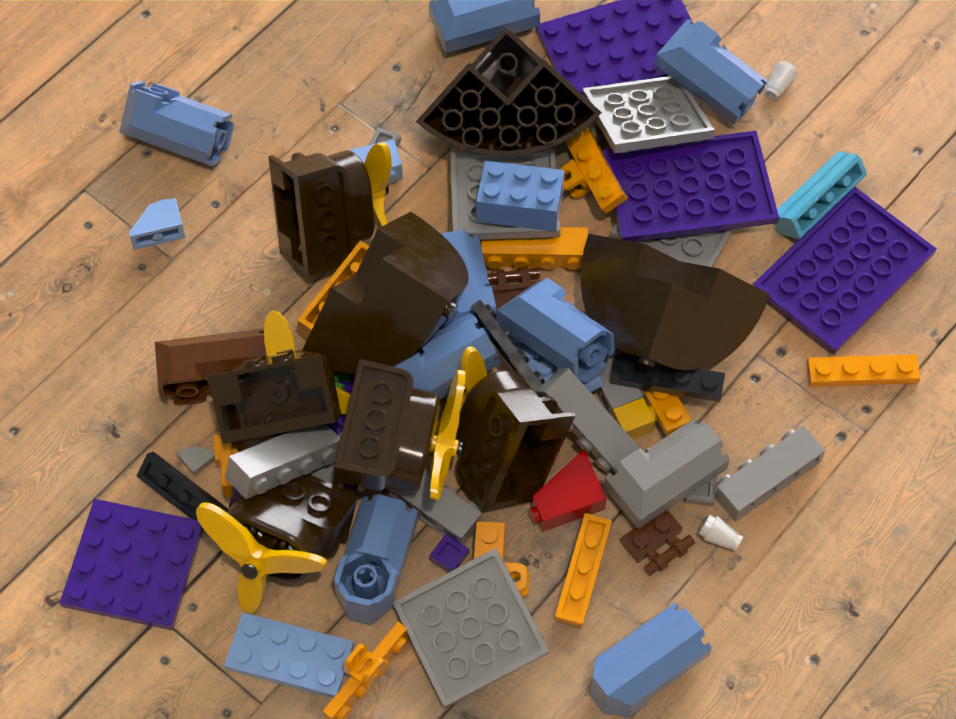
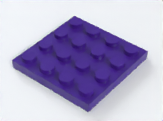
[60,499,203,631]

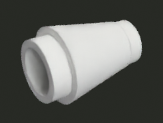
[764,61,797,100]
[698,514,743,551]

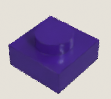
[429,534,469,572]

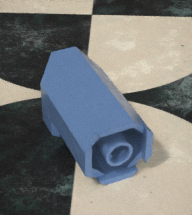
[429,0,541,53]
[653,19,768,125]
[119,81,234,166]
[441,230,498,329]
[497,278,615,382]
[393,313,501,399]
[334,494,418,626]
[589,603,712,718]

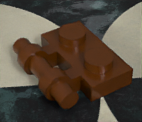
[487,266,541,315]
[620,510,695,576]

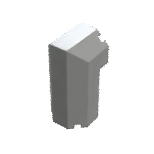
[604,418,730,529]

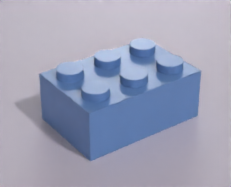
[476,161,564,232]

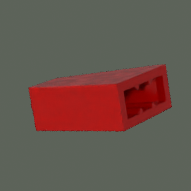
[529,451,607,532]

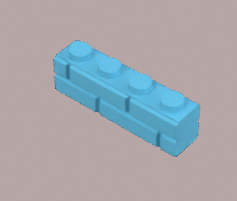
[774,151,867,239]

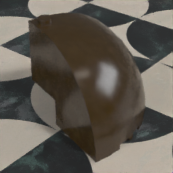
[416,26,602,156]
[302,212,469,374]
[581,234,770,371]

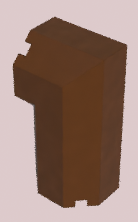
[155,329,267,406]

